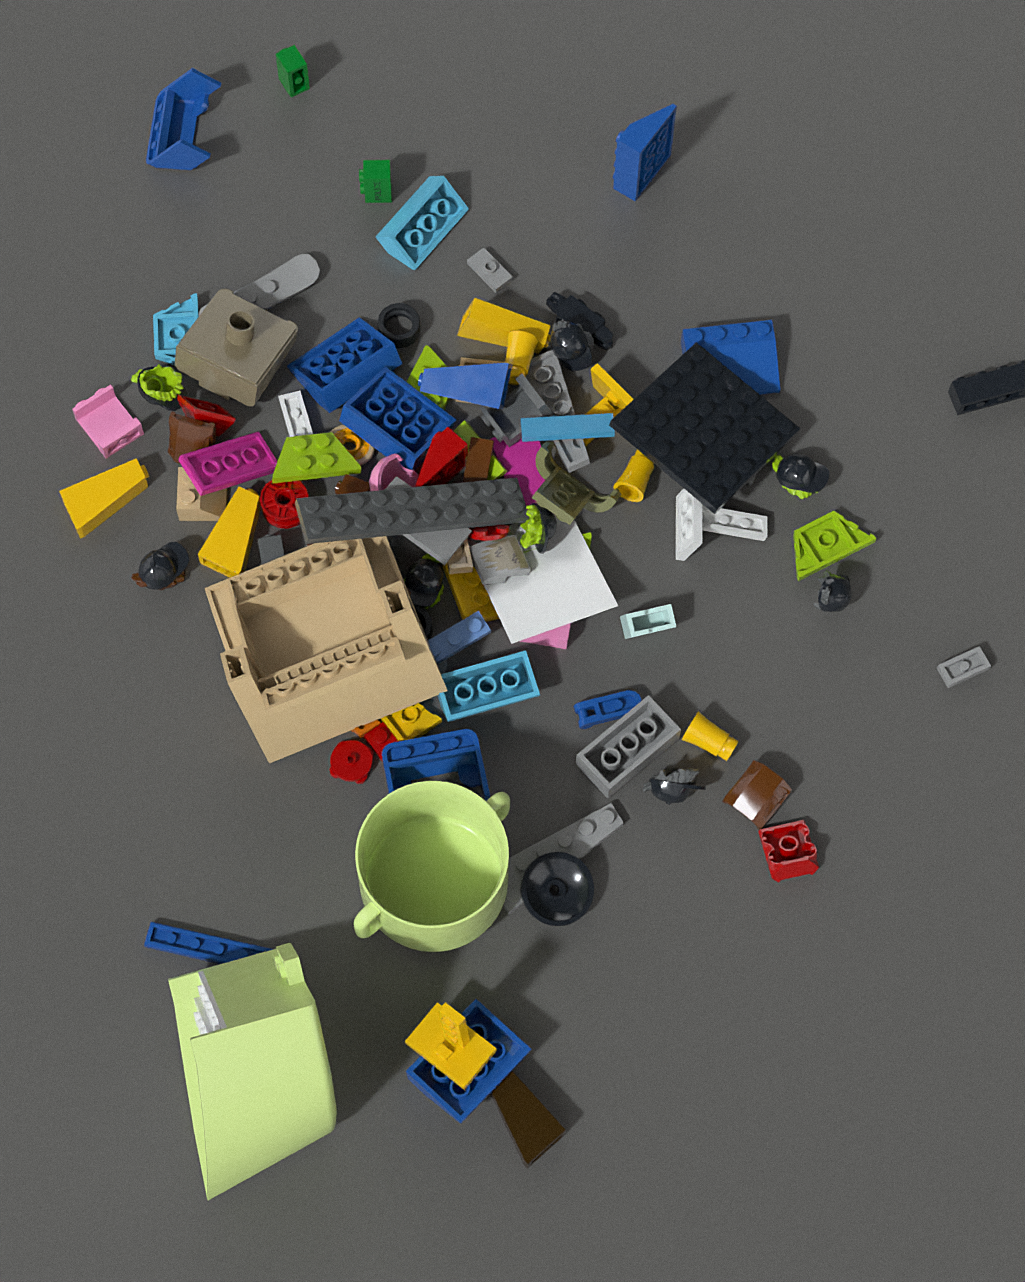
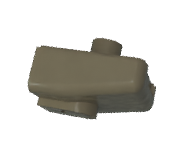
[175,288,298,406]

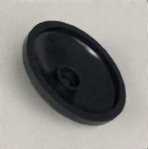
[520,852,594,926]

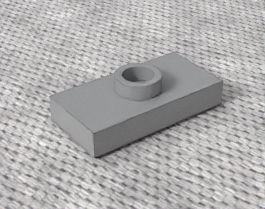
[467,248,513,293]

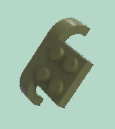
[532,441,621,525]

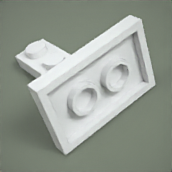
[676,489,767,561]

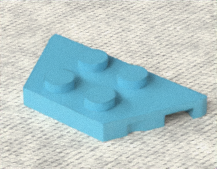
[153,293,199,366]

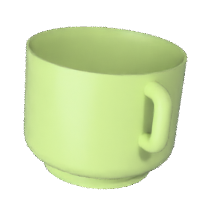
[354,781,510,952]

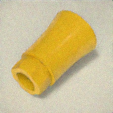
[505,331,539,385]
[613,449,654,502]
[681,711,738,761]

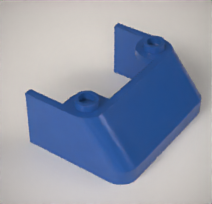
[146,68,221,170]
[382,729,490,801]

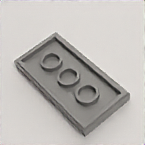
[385,476,472,565]

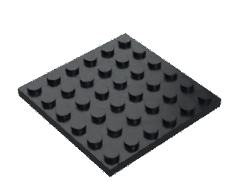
[609,342,801,514]

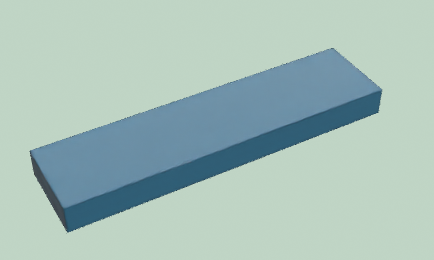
[521,413,615,442]

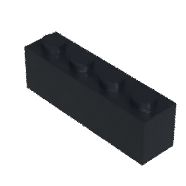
[948,360,1025,415]

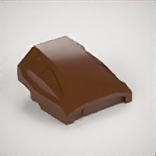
[168,411,216,464]
[722,760,792,830]

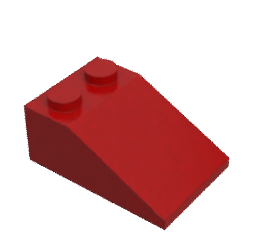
[415,427,468,487]

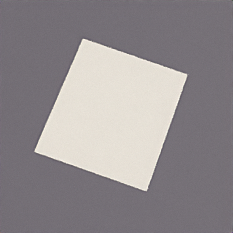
[468,514,618,644]

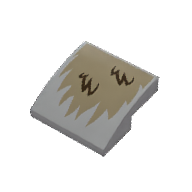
[469,535,531,584]

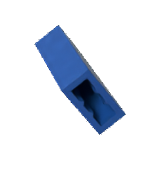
[418,363,513,409]

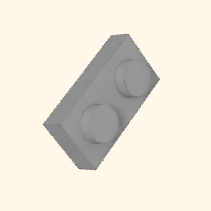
[937,646,991,688]

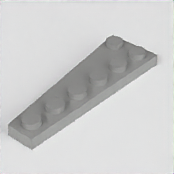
[526,350,590,473]
[503,803,624,915]

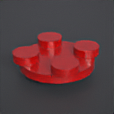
[469,524,510,541]
[329,740,374,784]

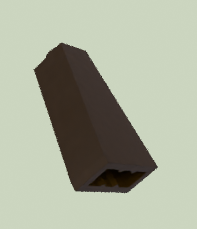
[490,1071,566,1169]

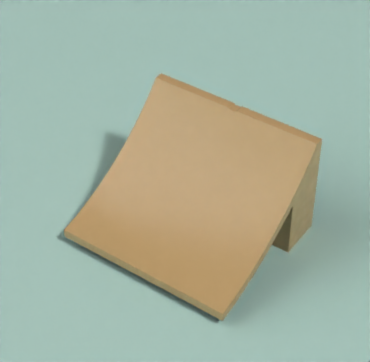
[205,536,448,763]

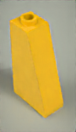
[457,298,551,354]
[59,458,149,539]
[198,486,261,578]

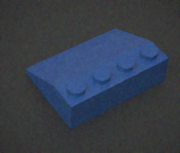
[612,104,677,201]
[287,317,402,413]
[681,320,780,395]
[339,366,456,471]
[406,999,531,1124]

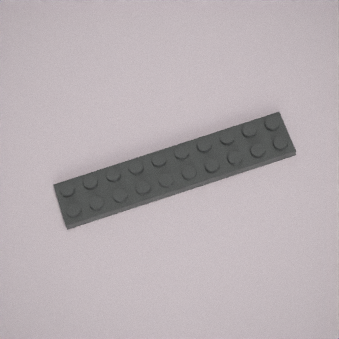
[295,478,529,544]

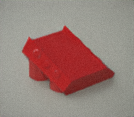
[758,820,819,883]

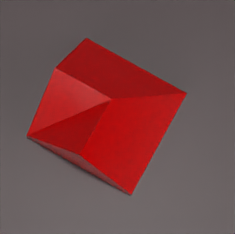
[177,395,236,437]

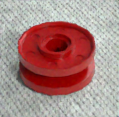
[260,480,309,529]

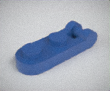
[573,690,641,729]

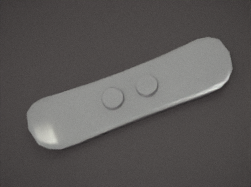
[198,254,320,316]

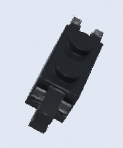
[546,292,613,350]

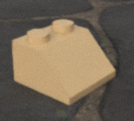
[176,467,227,521]

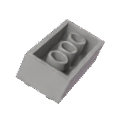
[576,695,681,798]

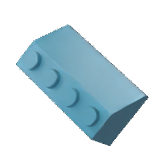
[376,176,469,270]
[437,651,540,722]

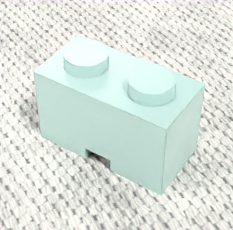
[620,604,676,639]

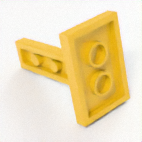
[583,363,634,446]
[405,1002,497,1090]

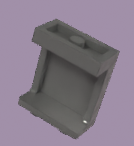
[479,373,553,447]

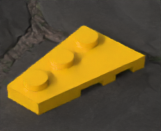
[442,563,500,622]
[380,703,442,742]

